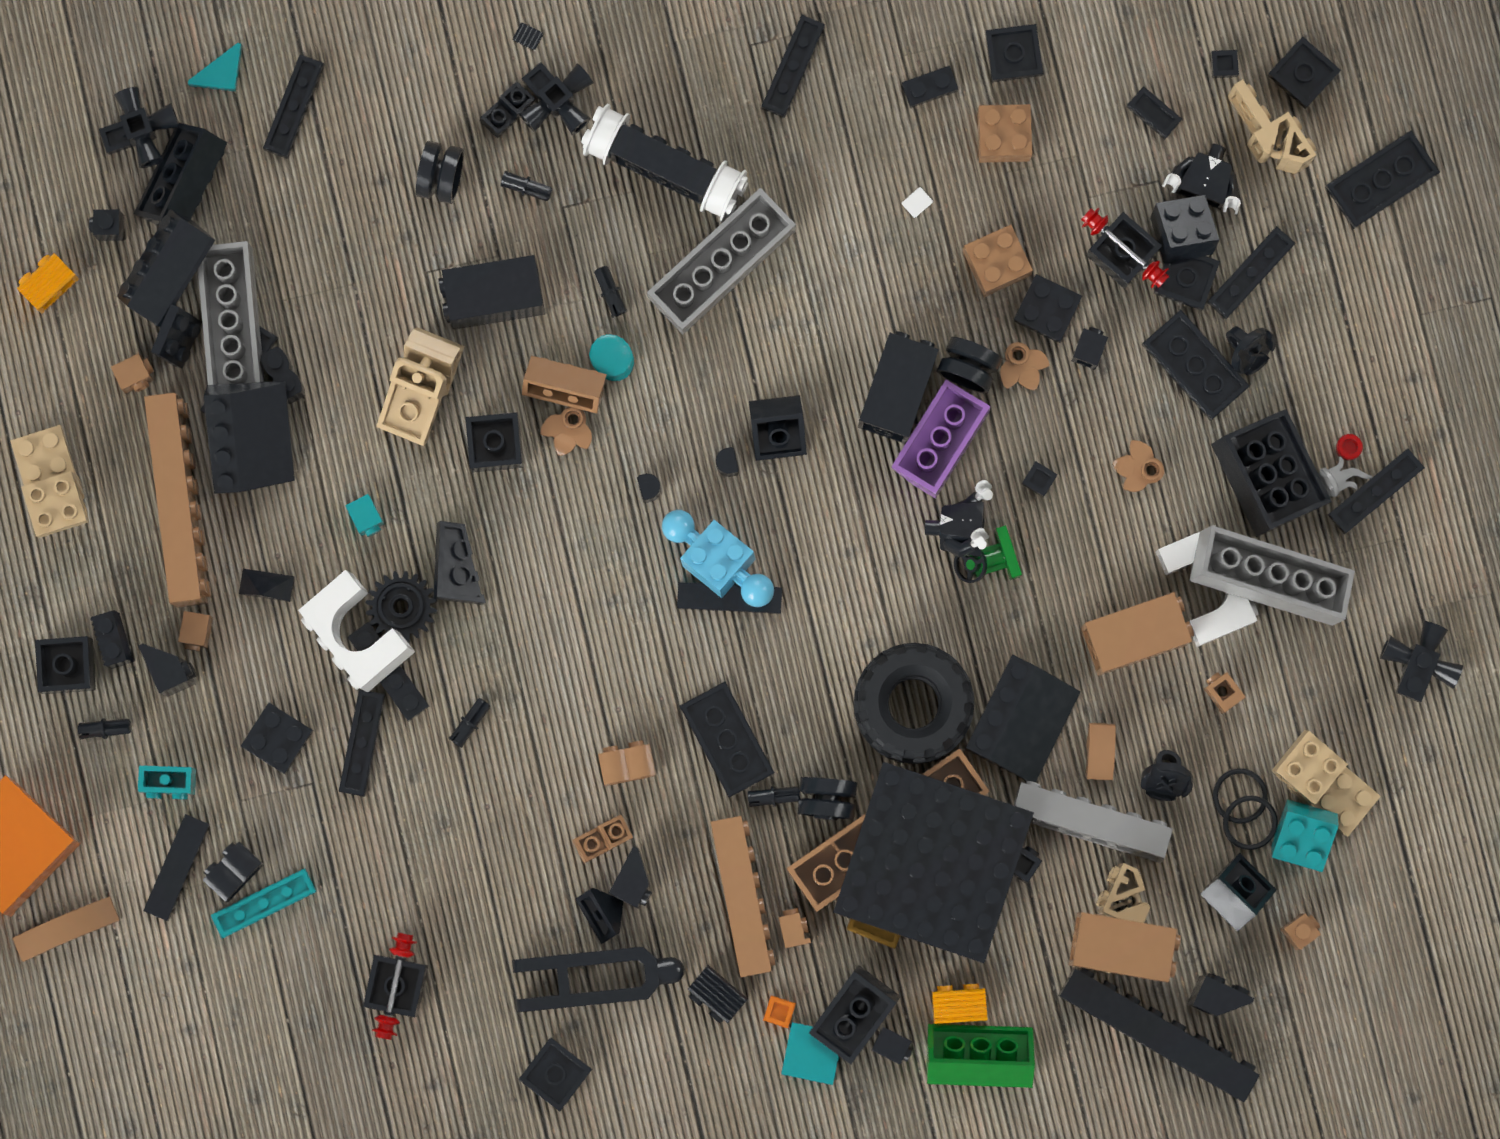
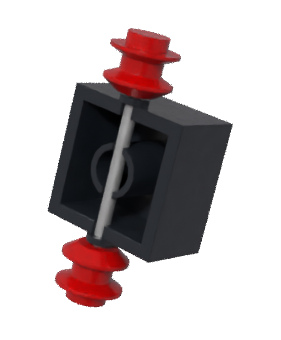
[1081,208,1169,289]
[363,932,429,1040]

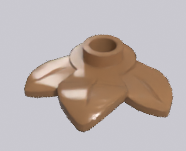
[1000,342,1050,390]
[540,407,592,456]
[1112,440,1164,492]

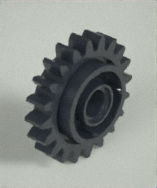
[365,571,438,643]

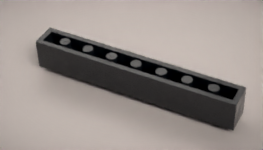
[1058,968,1260,1103]

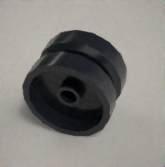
[416,141,464,204]
[936,337,1003,393]
[798,777,857,820]

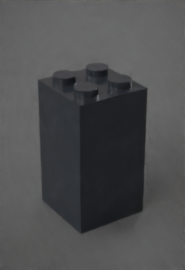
[438,255,545,330]
[858,331,939,444]

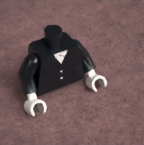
[1162,144,1241,215]
[925,480,993,558]

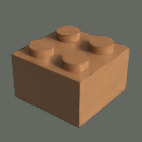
[977,104,1032,163]
[962,225,1033,297]

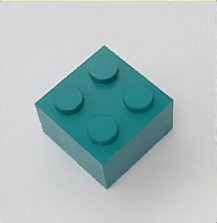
[1271,799,1339,872]

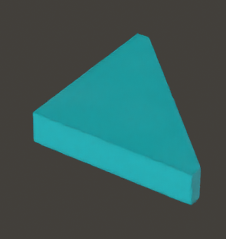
[188,43,242,92]

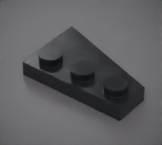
[433,521,486,605]

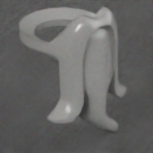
[1318,457,1372,497]

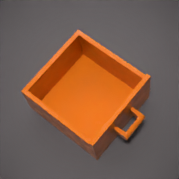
[0,775,80,917]

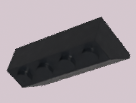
[133,123,228,226]
[117,209,215,328]

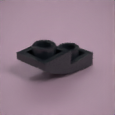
[479,81,535,139]

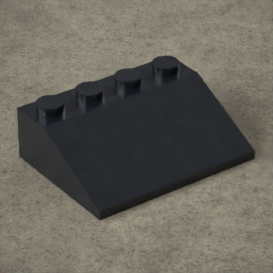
[204,381,295,494]
[1211,409,1332,538]
[964,654,1081,783]

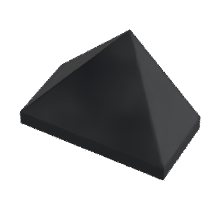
[239,568,295,602]
[575,887,623,944]

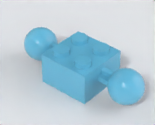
[662,510,774,607]

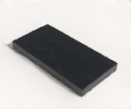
[1325,130,1440,229]
[1142,310,1250,421]
[679,682,775,798]

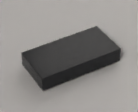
[1126,86,1182,140]

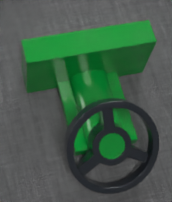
[954,525,1022,583]

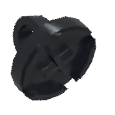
[1226,326,1276,375]
[1140,750,1193,801]

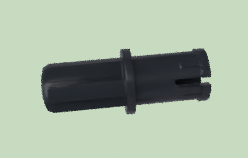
[500,171,552,201]
[594,266,627,318]
[448,698,490,748]
[78,718,132,740]
[748,786,801,807]

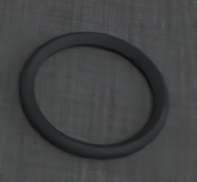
[1213,768,1268,824]
[1223,795,1278,850]

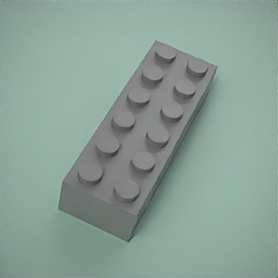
[647,188,796,335]
[198,241,265,385]
[1190,525,1355,626]

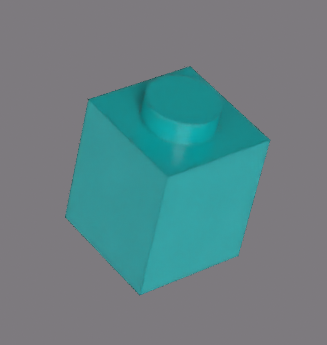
[345,494,385,537]

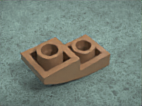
[1085,723,1116,780]
[572,815,633,864]

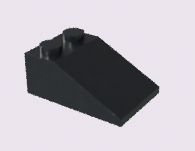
[809,965,901,1065]

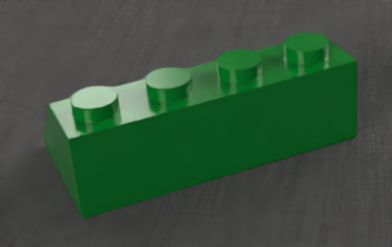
[926,1024,1035,1088]

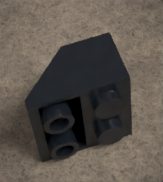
[1187,973,1255,1016]

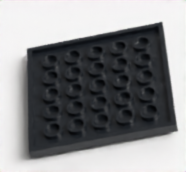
[833,762,1034,963]

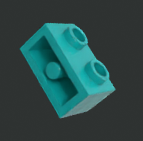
[138,765,196,800]

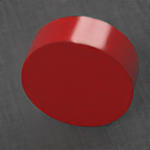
[1336,434,1363,461]

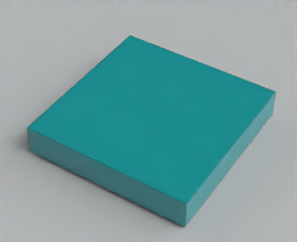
[781,1022,839,1085]

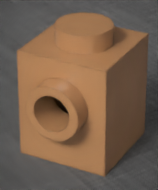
[111,353,154,394]
[1280,913,1321,950]

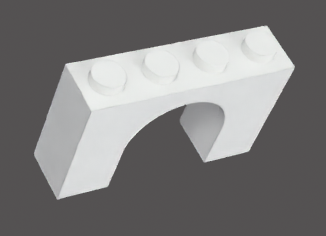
[1156,525,1259,647]
[298,570,415,692]

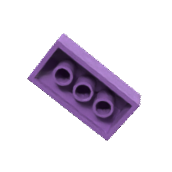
[891,380,990,499]

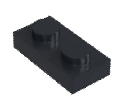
[901,65,959,108]

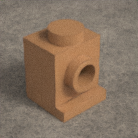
[1204,672,1246,714]
[779,908,811,948]

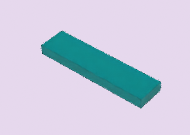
[210,868,317,939]

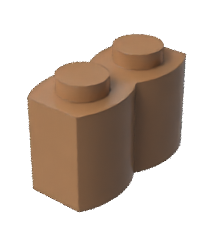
[598,740,656,786]

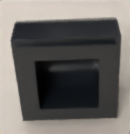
[716,447,739,477]
[637,473,661,504]

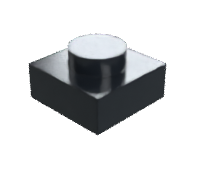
[1210,50,1239,78]
[1022,461,1058,498]

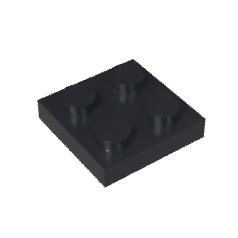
[985,24,1043,83]
[1267,36,1341,109]
[1153,256,1220,311]
[1013,274,1082,343]
[151,304,202,369]
[241,702,314,775]
[518,1037,592,1112]

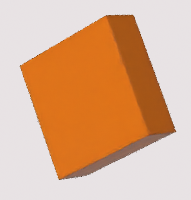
[763,995,796,1028]

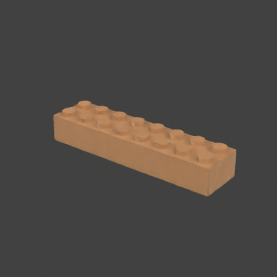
[144,392,211,608]
[786,748,990,912]

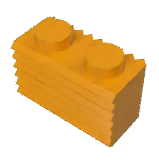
[17,253,79,314]
[932,983,987,1024]

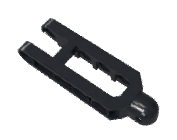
[512,947,685,1013]

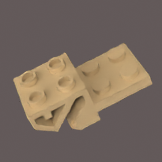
[1228,79,1316,174]
[376,327,465,446]
[10,425,89,538]
[1272,730,1381,837]
[1096,863,1150,973]

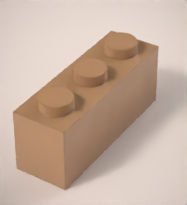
[522,356,607,413]

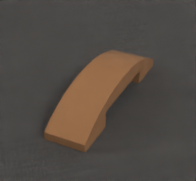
[13,896,120,962]

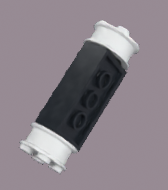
[581,104,748,222]

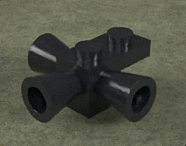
[519,62,594,135]
[99,87,180,168]
[1380,621,1463,703]

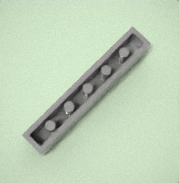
[1014,781,1173,863]

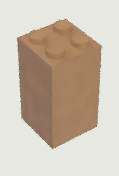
[1080,592,1194,676]
[1068,912,1181,982]

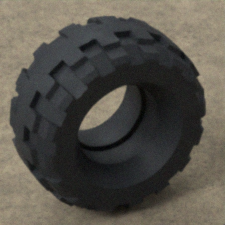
[853,643,975,764]

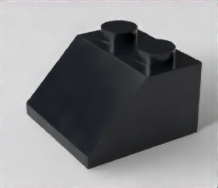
[749,395,807,461]
[138,644,197,697]
[609,846,652,908]
[1200,853,1277,932]

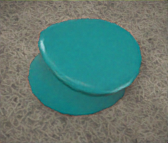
[589,334,634,381]

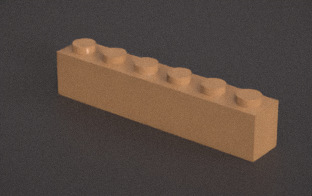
[710,816,776,978]

